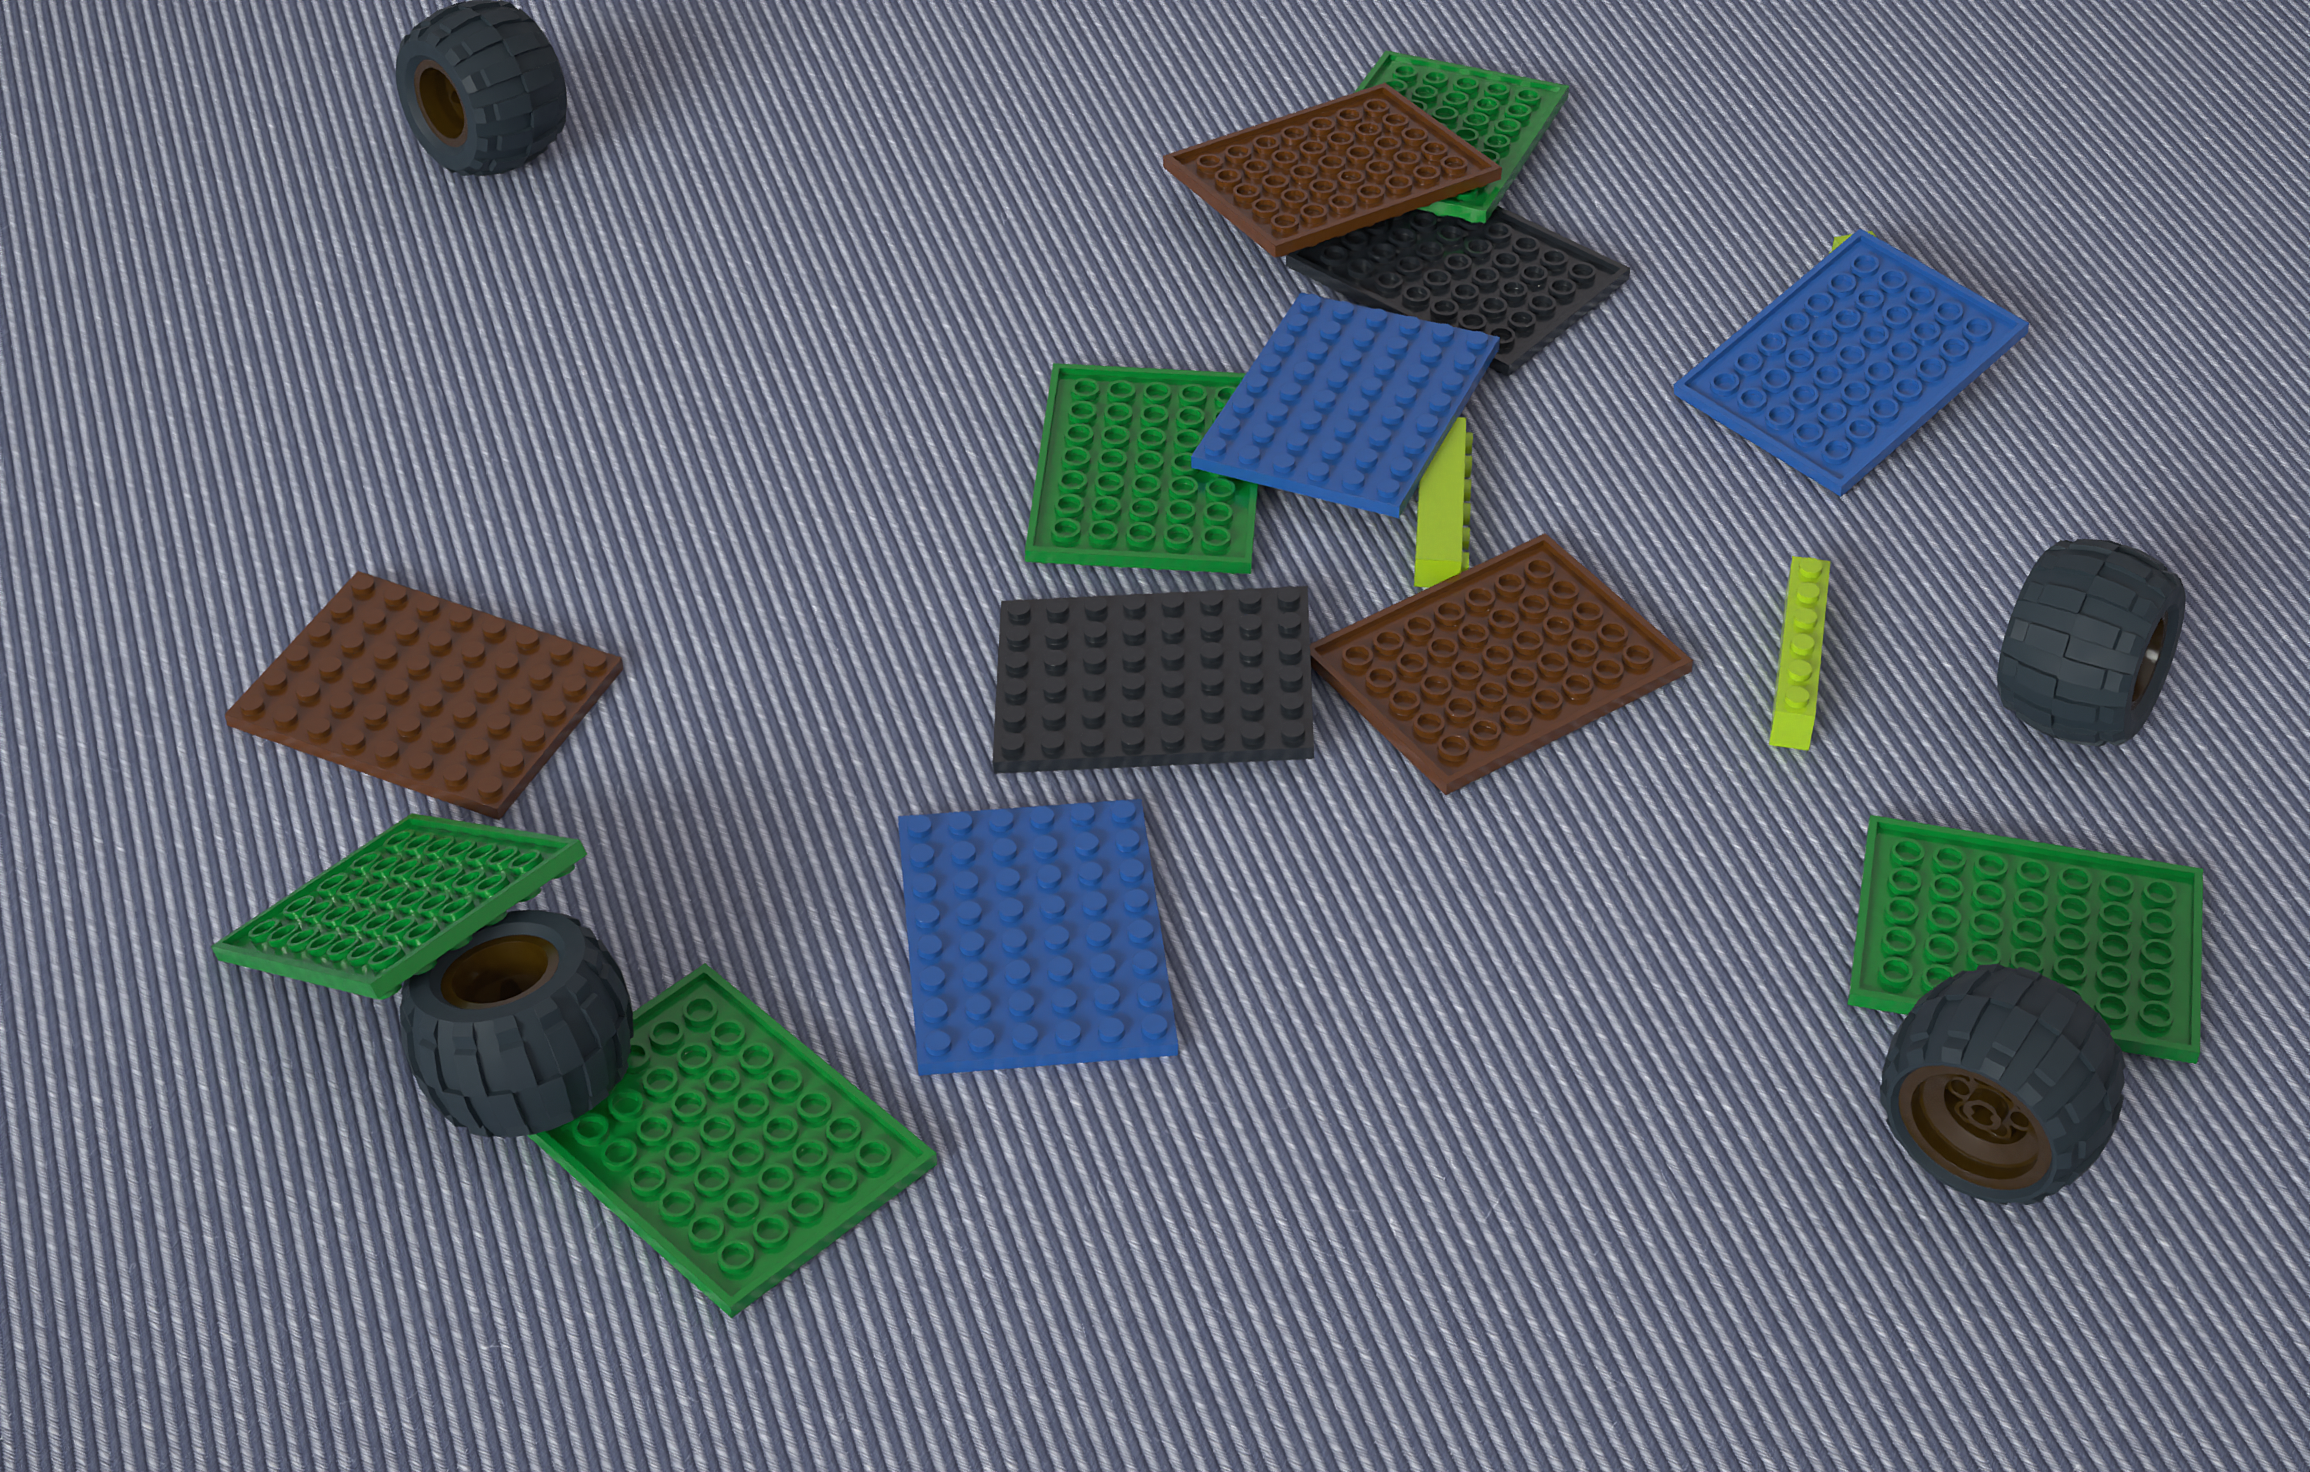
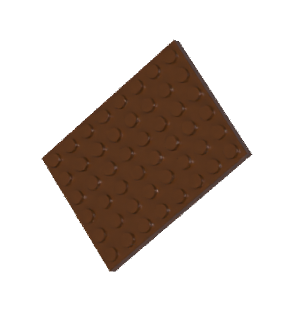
[1163,83,1502,258]
[1310,533,1693,795]
[225,571,624,820]

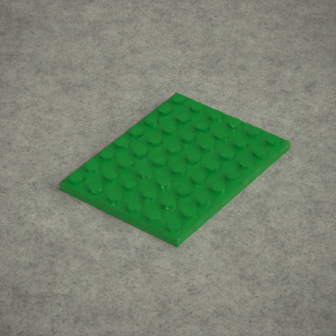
[1354,50,1569,223]
[1025,363,1258,574]
[211,813,588,1000]
[1847,815,2203,1064]
[527,963,937,1318]

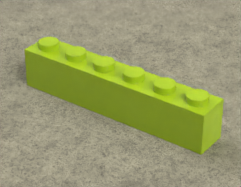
[1414,417,1473,588]
[1769,556,1831,751]

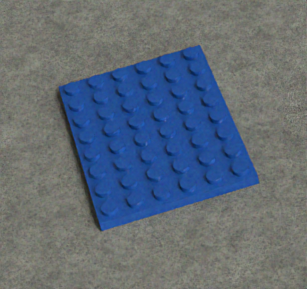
[1674,228,2029,497]
[1191,293,1500,518]
[898,799,1178,1076]

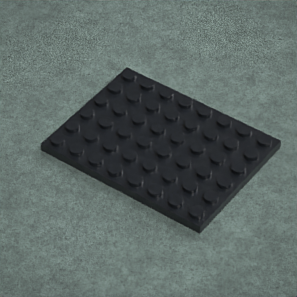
[1285,205,1630,376]
[992,586,1314,774]

